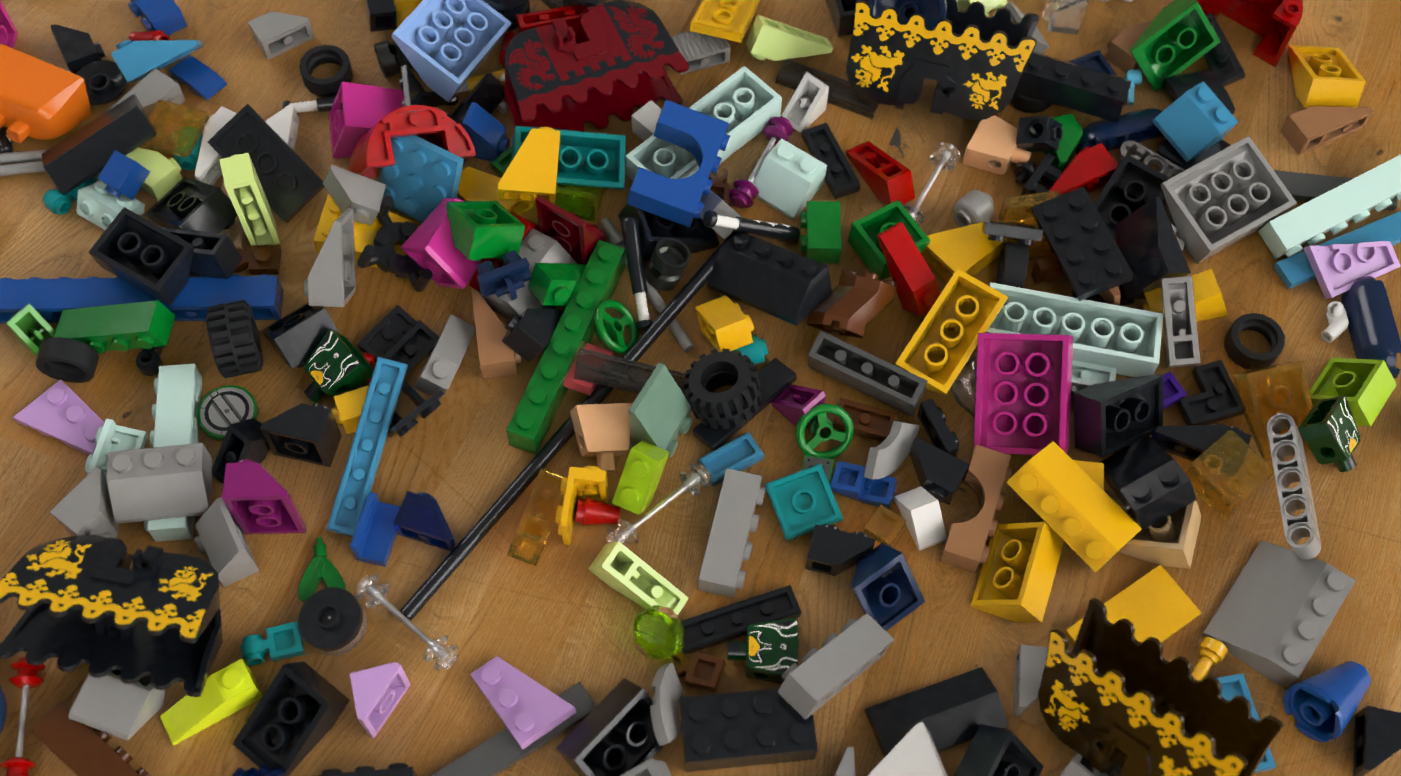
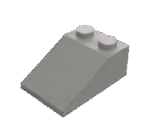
[304,208,356,307]

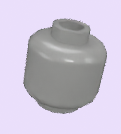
[953,190,995,227]

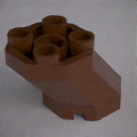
[807,270,897,338]

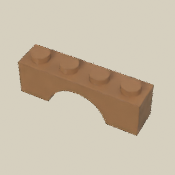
[940,445,1013,573]

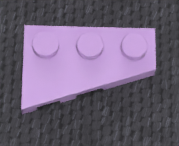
[1304,241,1401,299]
[12,380,105,455]
[470,656,577,750]

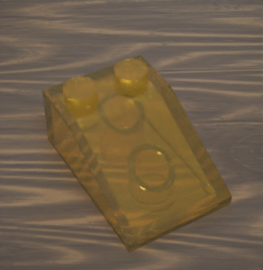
[1233,361,1313,461]

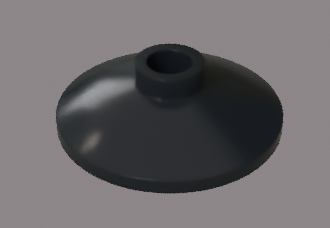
[76,60,127,105]

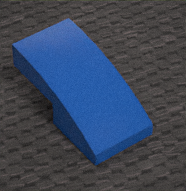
[169,55,227,100]
[830,461,898,510]

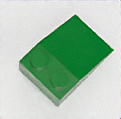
[1129,0,1221,92]

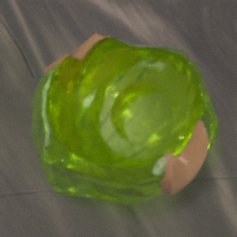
[633,605,684,660]

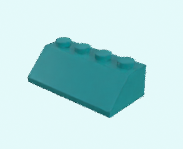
[511,126,626,190]

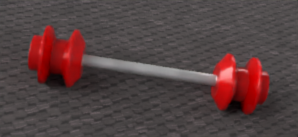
[0,657,45,776]

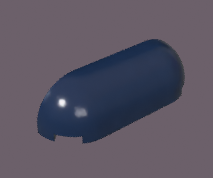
[1076,108,1164,154]
[1341,276,1401,378]

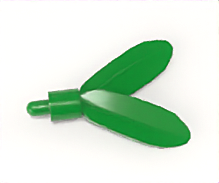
[298,537,346,602]

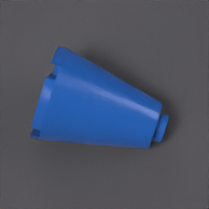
[1283,661,1371,742]

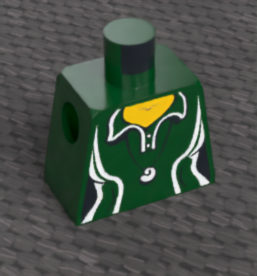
[304,329,374,403]
[1298,395,1360,472]
[727,618,798,684]

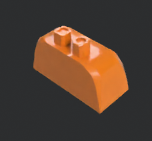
[0,43,92,144]

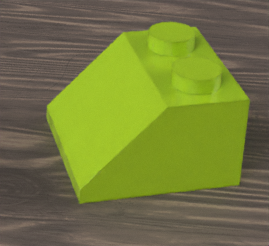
[1305,357,1397,427]

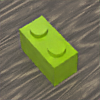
[612,440,669,515]

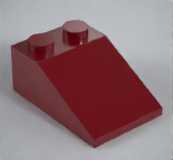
[535,195,606,266]

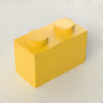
[695,295,754,352]

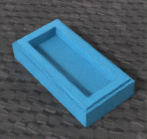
[698,432,764,487]

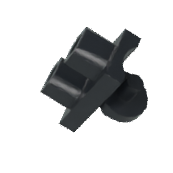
[1013,153,1063,205]

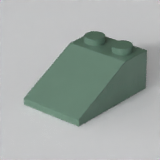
[629,362,693,458]

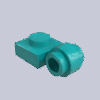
[43,178,97,215]
[240,621,305,665]

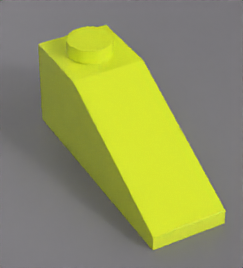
[160,659,263,745]

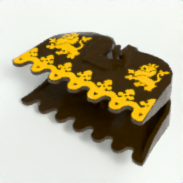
[1038,598,1284,776]

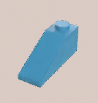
[111,39,204,83]

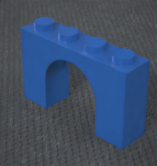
[626,100,730,227]

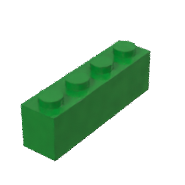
[54,300,176,354]

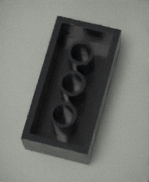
[680,688,818,772]

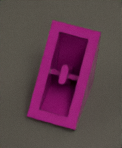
[771,384,826,430]

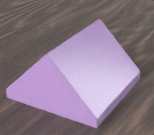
[349,662,411,739]

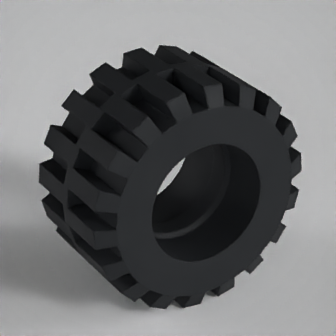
[206,300,263,378]
[683,349,763,430]

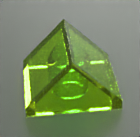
[555,184,605,222]

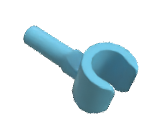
[1124,69,1142,105]

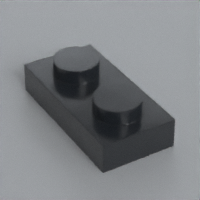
[917,398,959,457]

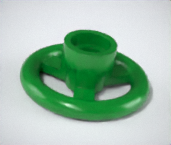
[594,299,638,354]
[796,404,854,459]

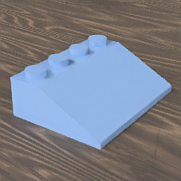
[391,0,512,102]

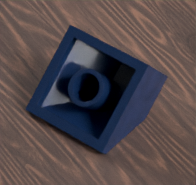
[851,543,925,631]

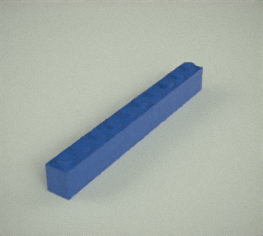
[0,274,284,324]

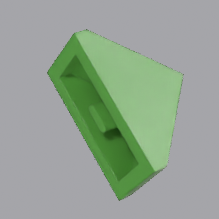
[5,303,56,357]

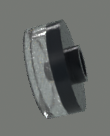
[298,587,368,656]

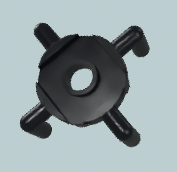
[357,196,433,292]

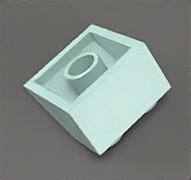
[753,138,827,220]

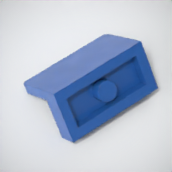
[350,492,404,567]

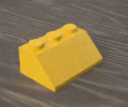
[970,522,1064,623]

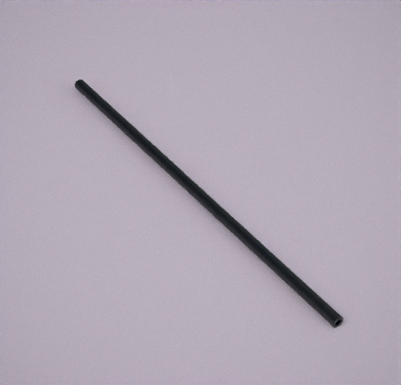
[399,230,737,621]

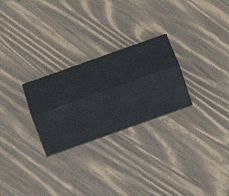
[42,94,157,195]
[864,667,1009,758]

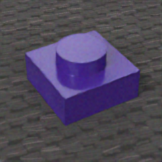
[1163,371,1187,410]

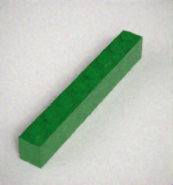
[506,240,626,455]

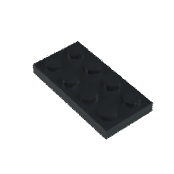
[208,104,325,223]
[1031,186,1134,301]

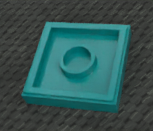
[764,463,843,542]

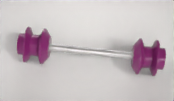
[729,117,794,208]

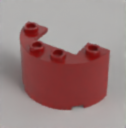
[1196,0,1303,67]
[350,105,476,179]

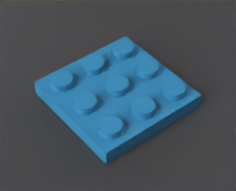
[378,135,464,222]

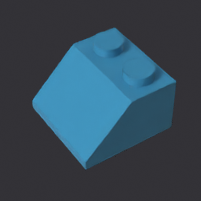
[1152,81,1238,162]

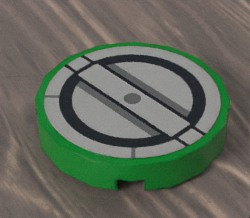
[197,385,259,441]

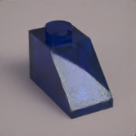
[393,491,456,552]

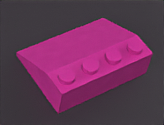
[974,333,1073,455]

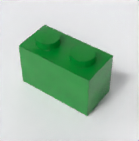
[800,201,842,264]

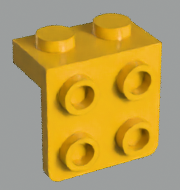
[556,466,609,545]

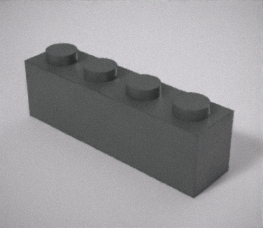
[808,331,927,417]

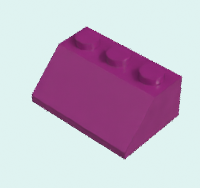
[222,460,306,534]

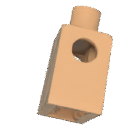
[962,115,1032,175]
[570,403,632,473]

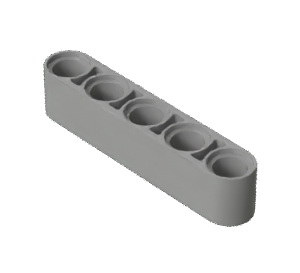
[1267,413,1321,560]

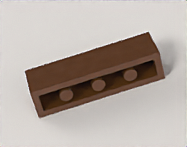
[31,701,151,776]

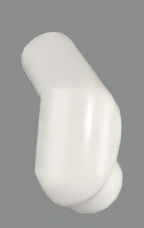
[1321,301,1349,343]

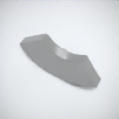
[864,421,920,480]
[650,662,684,746]

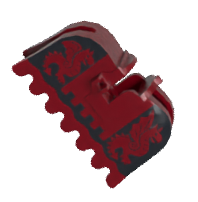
[504,0,689,132]

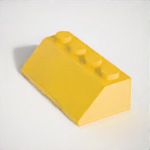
[895,268,1008,395]
[1006,441,1142,572]

